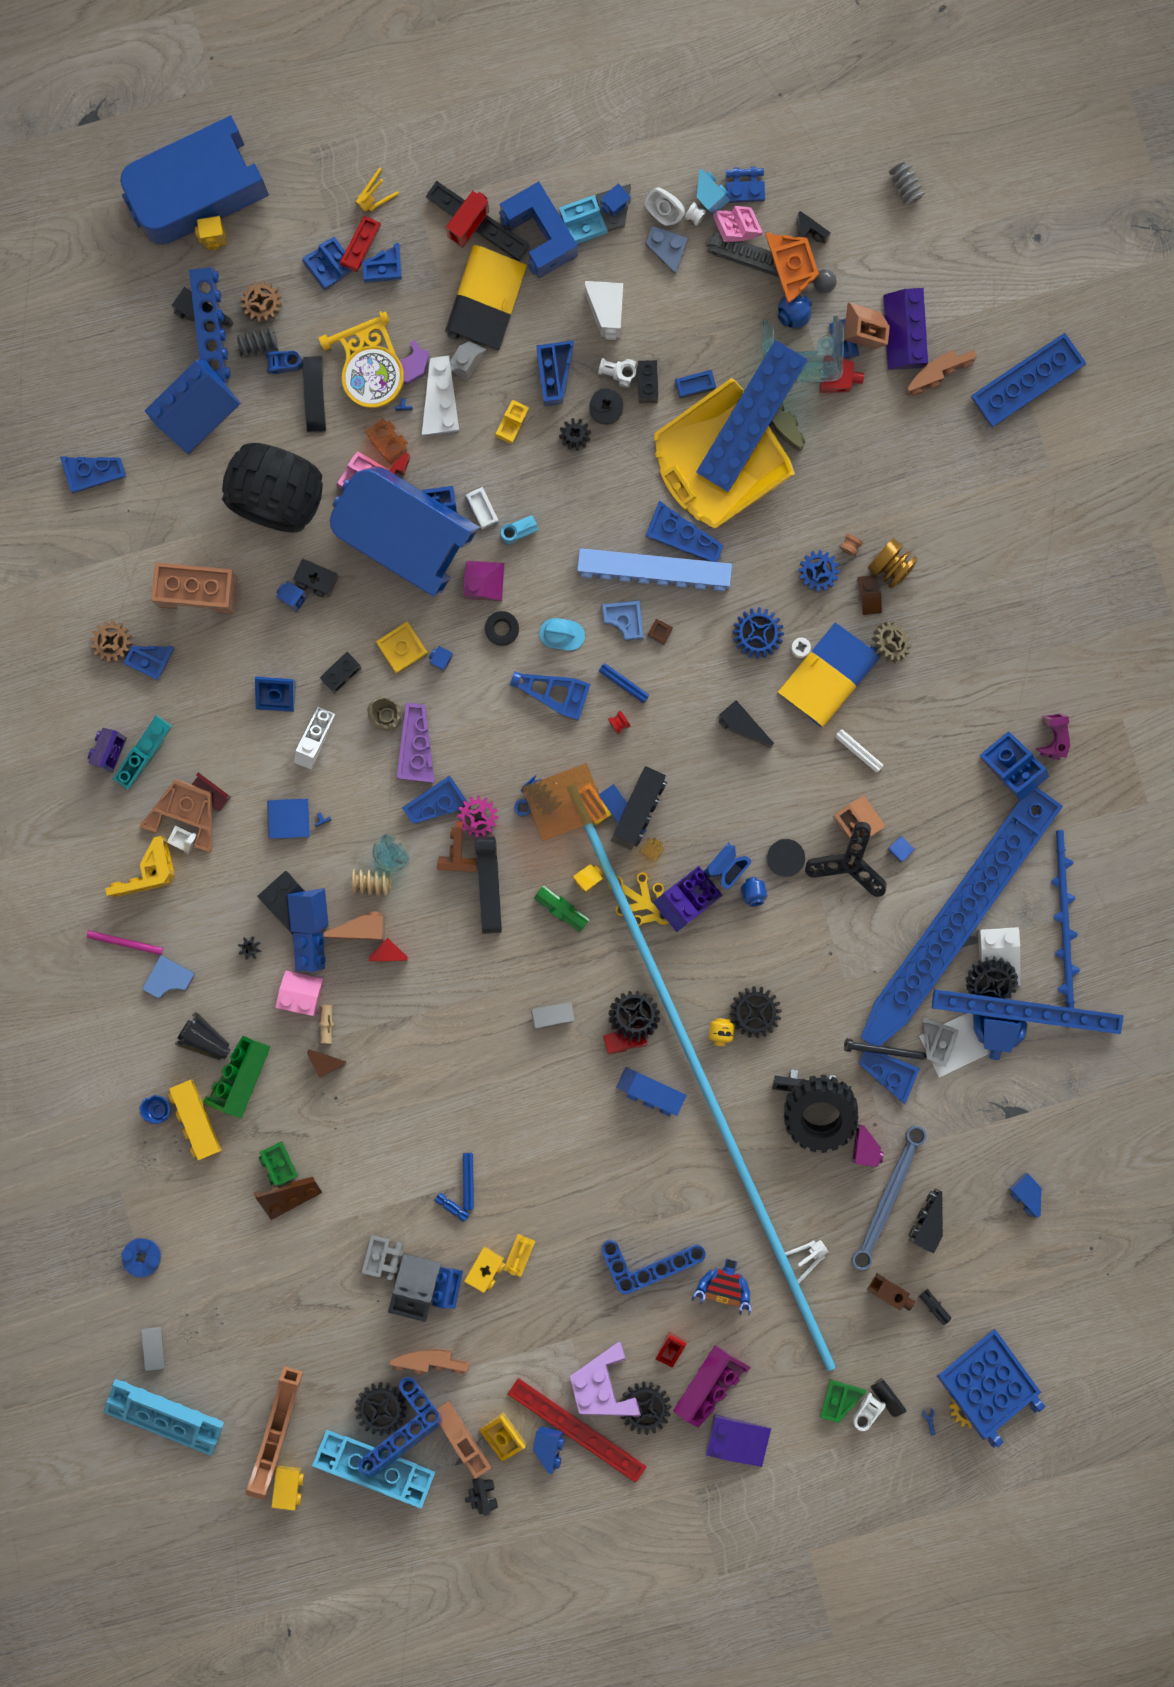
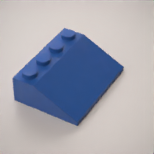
[145,360,241,454]

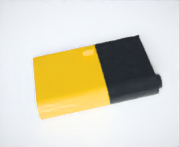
[445,245,527,350]

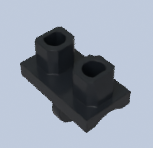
[464,1478,498,1516]

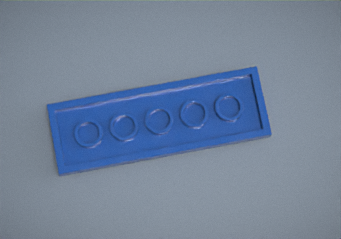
[971,333,1087,427]

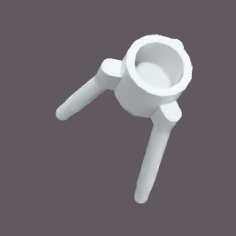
[785,1240,829,1283]

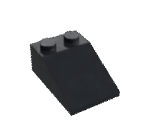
[257,871,305,935]

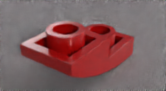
[603,1026,648,1054]

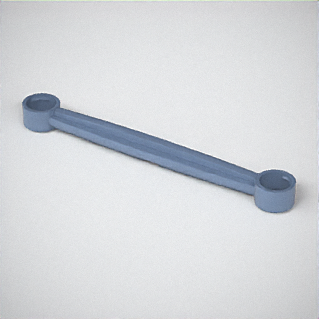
[852,1126,926,1270]

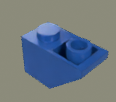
[1009,1173,1042,1218]
[533,1426,565,1474]

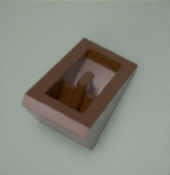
[307,1049,347,1078]

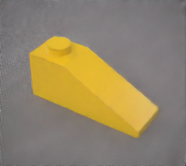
[573,864,603,894]

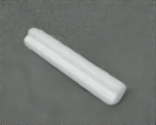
[835,729,883,773]

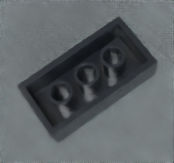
[610,766,667,850]

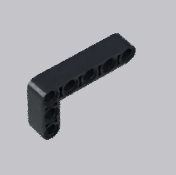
[475,836,502,934]

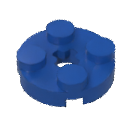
[121,1238,161,1277]

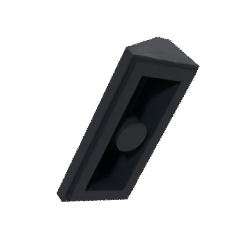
[871,1378,907,1417]

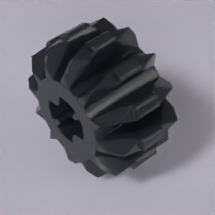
[559,418,591,451]

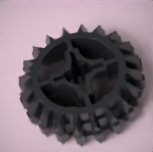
[966,956,1018,999]
[729,986,782,1038]
[608,991,660,1042]
[620,1381,672,1435]
[354,1382,407,1436]

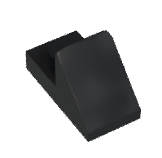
[797,211,831,244]

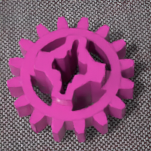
[457,796,499,837]

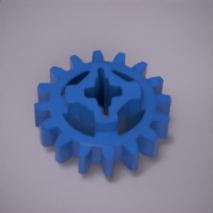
[798,550,840,592]

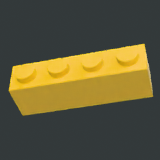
[168,1079,222,1160]

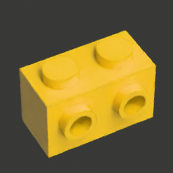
[195,216,227,250]

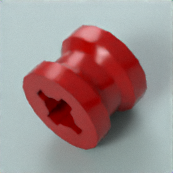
[608,710,631,735]

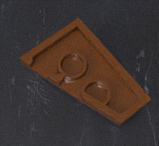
[254,1176,322,1220]

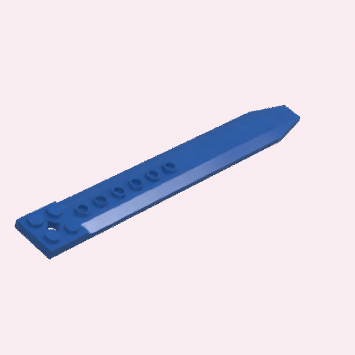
[861,787,1063,1046]

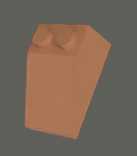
[324,912,386,941]

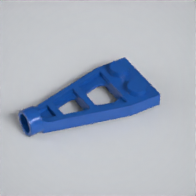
[510,671,591,721]

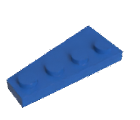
[646,500,724,562]

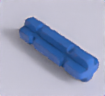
[434,1193,470,1222]

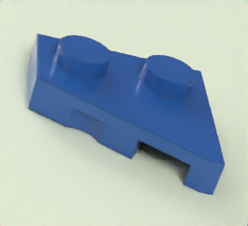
[362,243,402,283]
[123,646,175,680]

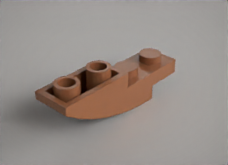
[906,350,977,396]
[389,1349,470,1374]
[434,1401,492,1479]

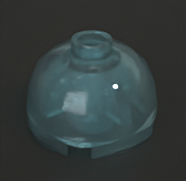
[372,834,410,872]

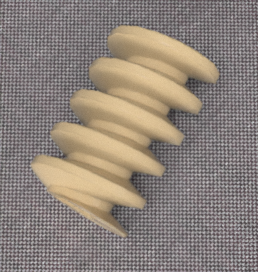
[352,869,392,896]

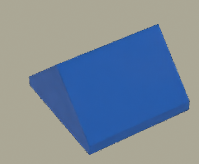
[255,677,296,712]
[287,888,329,934]

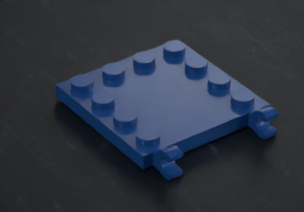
[936,1329,1045,1448]

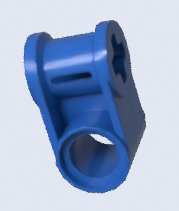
[266,350,303,374]

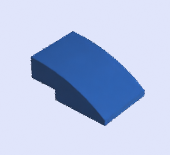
[980,731,1050,801]

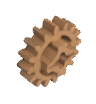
[240,280,282,323]
[90,621,133,663]

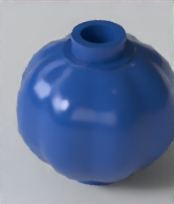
[777,295,812,328]

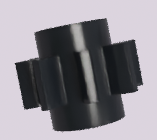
[238,937,262,960]

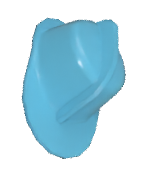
[539,618,585,651]

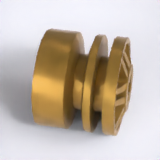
[867,538,918,589]

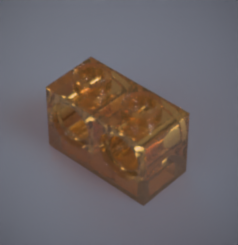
[365,418,408,465]

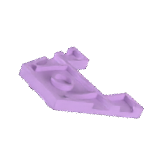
[570,1342,641,1417]

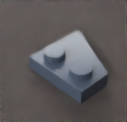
[646,226,688,274]

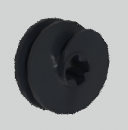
[589,388,623,425]

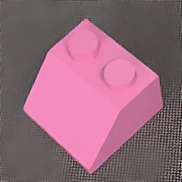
[275,971,324,1016]

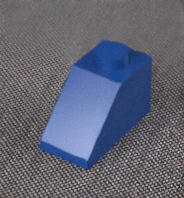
[276,581,308,613]

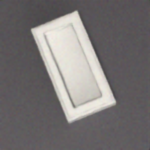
[465,487,499,530]

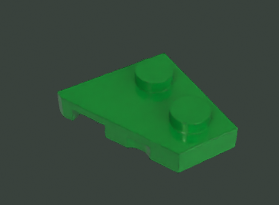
[819,1379,867,1423]

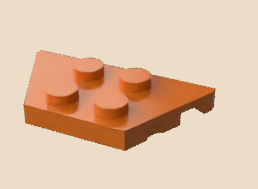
[765,232,819,304]

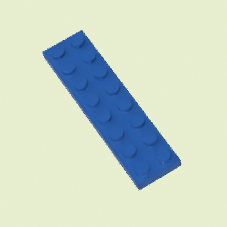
[696,340,808,492]

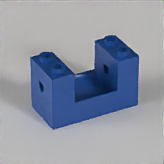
[499,181,578,278]

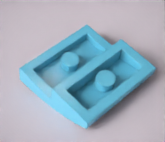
[559,195,608,244]

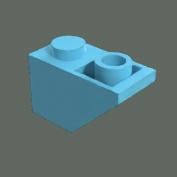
[697,169,730,215]

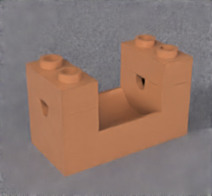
[151,562,238,615]

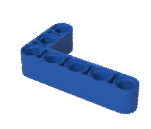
[601,1239,706,1294]
[359,1377,442,1478]

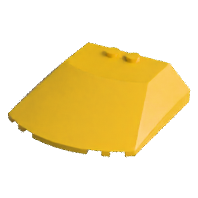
[654,378,795,528]

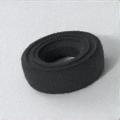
[485,611,519,646]

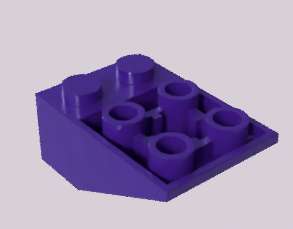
[653,866,723,932]

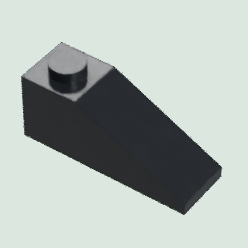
[171,287,233,326]
[718,700,774,747]

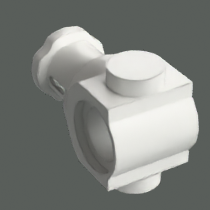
[598,358,636,388]

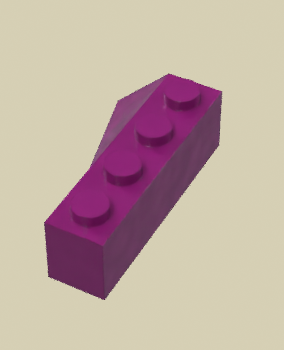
[673,1345,751,1428]

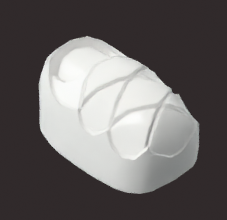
[644,187,685,226]

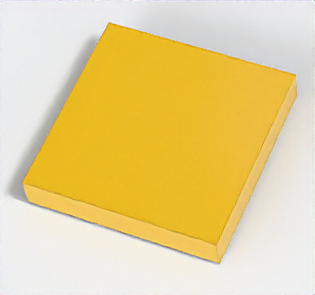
[375,621,428,674]

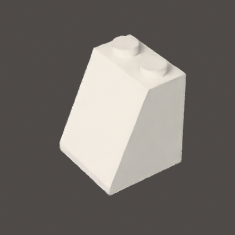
[585,281,623,340]

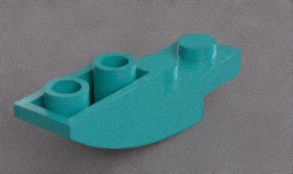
[112,715,173,790]

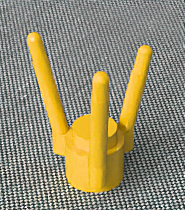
[355,168,399,212]

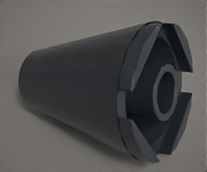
[175,1012,231,1060]

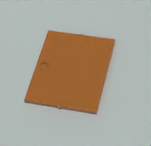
[522,763,607,841]

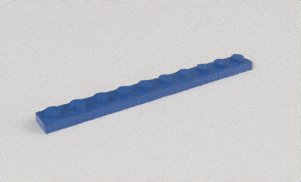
[931,989,1123,1034]

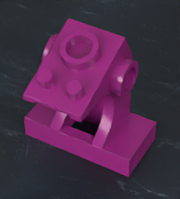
[1036,713,1070,760]

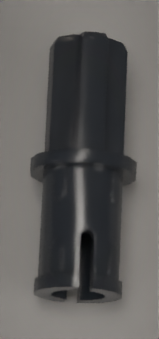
[918,1289,951,1325]

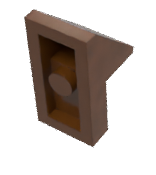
[857,575,882,615]

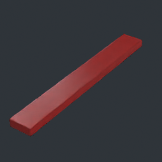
[507,1377,647,1483]

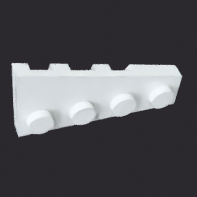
[422,356,459,436]

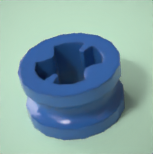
[515,799,532,817]

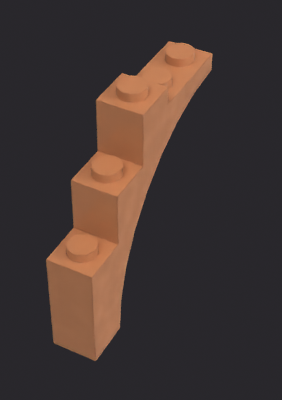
[245,1366,303,1500]

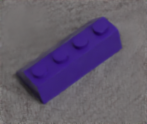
[883,288,928,370]

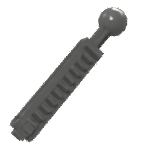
[706,233,837,293]

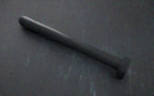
[844,1038,927,1060]

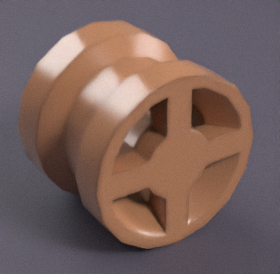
[839,534,863,557]

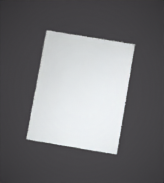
[919,1013,990,1078]

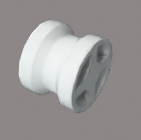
[684,202,707,226]
[791,638,811,658]

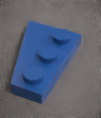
[60,456,127,494]
[402,775,471,823]
[859,1051,920,1104]

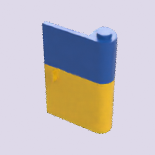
[778,622,880,728]

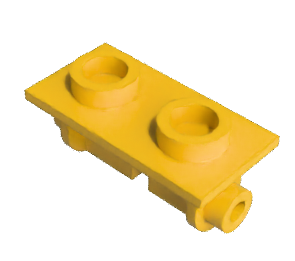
[503,1234,536,1277]

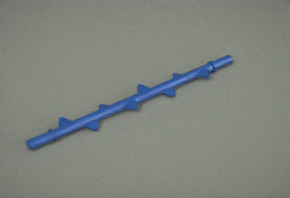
[1051,830,1080,1008]

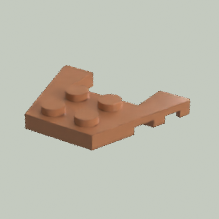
[140,779,212,853]

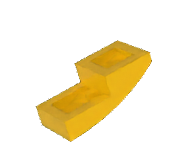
[495,400,529,445]

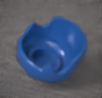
[139,1095,171,1125]

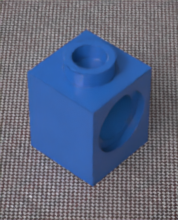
[601,183,631,217]

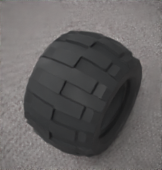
[222,443,323,533]

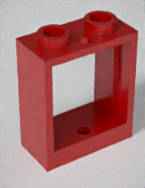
[446,190,489,248]

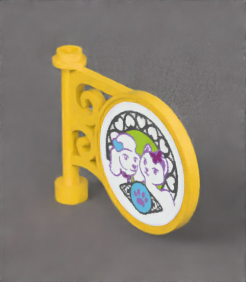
[319,311,404,408]

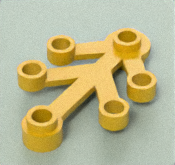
[608,872,669,926]

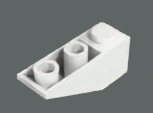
[294,707,335,769]

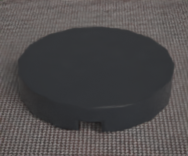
[767,839,805,877]

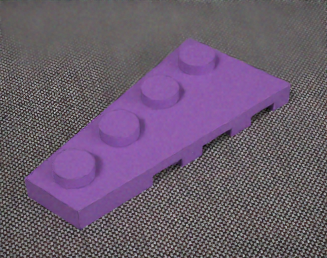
[397,703,435,783]

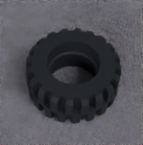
[784,1075,859,1153]

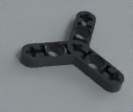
[805,822,887,897]

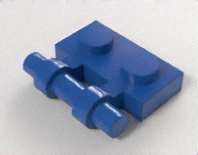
[726,167,765,203]

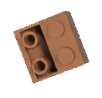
[844,303,890,349]
[832,795,886,848]

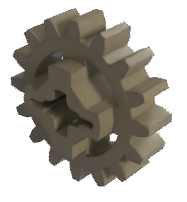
[871,621,911,663]

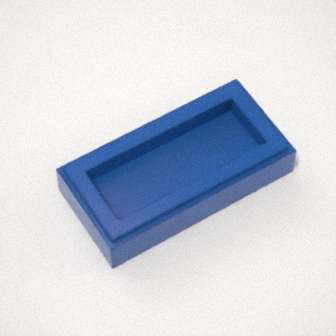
[675,370,716,399]

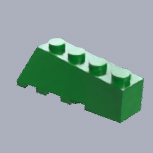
[203,1036,270,1119]

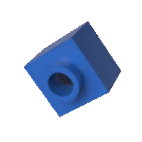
[429,646,453,672]

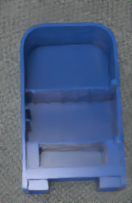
[120,115,269,245]
[330,467,480,597]

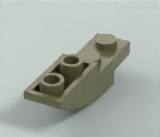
[770,403,805,451]

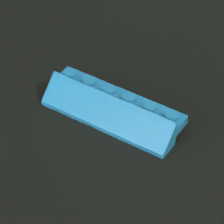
[104,1379,224,1456]
[312,1430,435,1509]

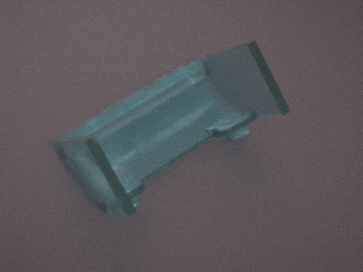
[762,316,844,383]

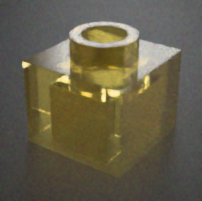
[640,837,664,862]

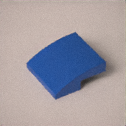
[302,237,352,290]
[267,799,310,839]

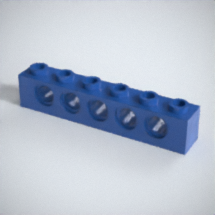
[189,267,231,383]

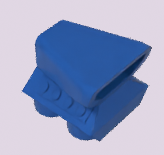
[704,842,751,889]

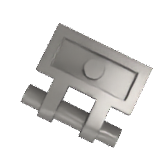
[362,1235,403,1281]

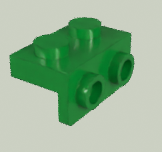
[259,1141,299,1186]

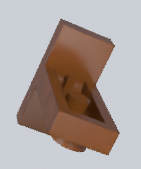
[437,821,477,872]

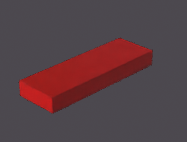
[340,215,381,272]

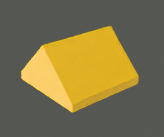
[479,1412,526,1461]

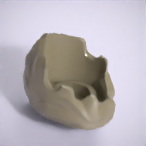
[367,697,401,731]

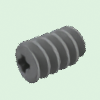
[889,162,925,206]

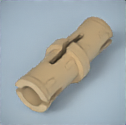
[319,1005,334,1043]

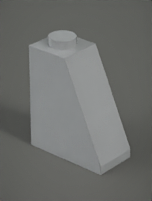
[450,340,487,382]

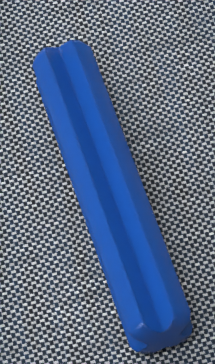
[599,663,649,703]
[463,1153,474,1210]

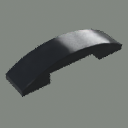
[303,356,326,432]

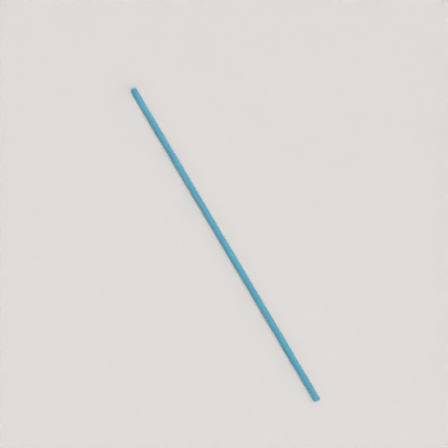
[566,784,836,1371]

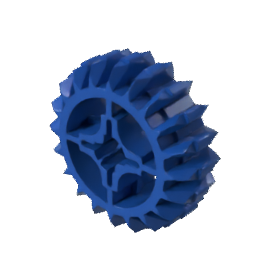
[732,607,784,659]

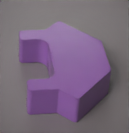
[400,340,430,385]

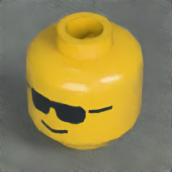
[708,1018,734,1046]

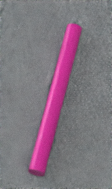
[87,930,163,955]

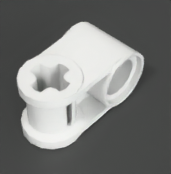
[852,1392,886,1431]

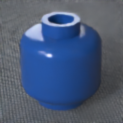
[741,877,768,907]

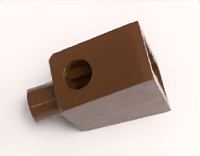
[867,1273,915,1311]

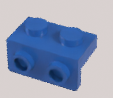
[293,931,326,972]
[432,1267,463,1309]

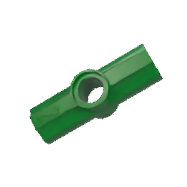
[534,885,590,933]

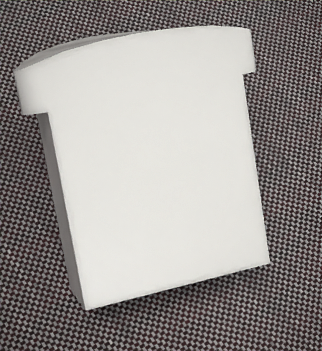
[167,825,197,855]

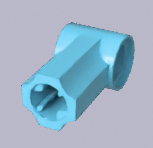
[500,515,539,545]

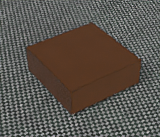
[647,619,673,645]

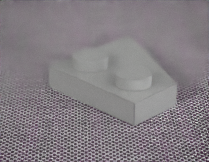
[923,1017,959,1067]

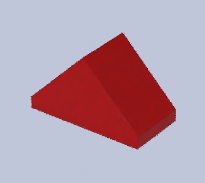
[369,938,408,962]
[655,1332,687,1368]

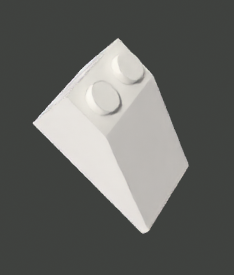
[977,927,1020,987]

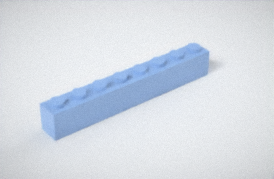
[578,548,732,592]

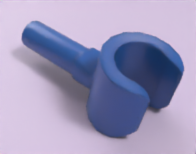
[922,1408,935,1435]

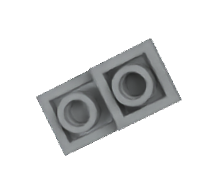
[531,1002,575,1029]
[141,1327,165,1371]

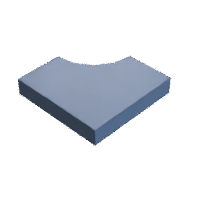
[602,600,644,641]
[142,955,195,998]

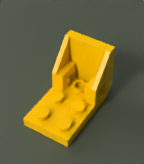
[105,836,175,898]

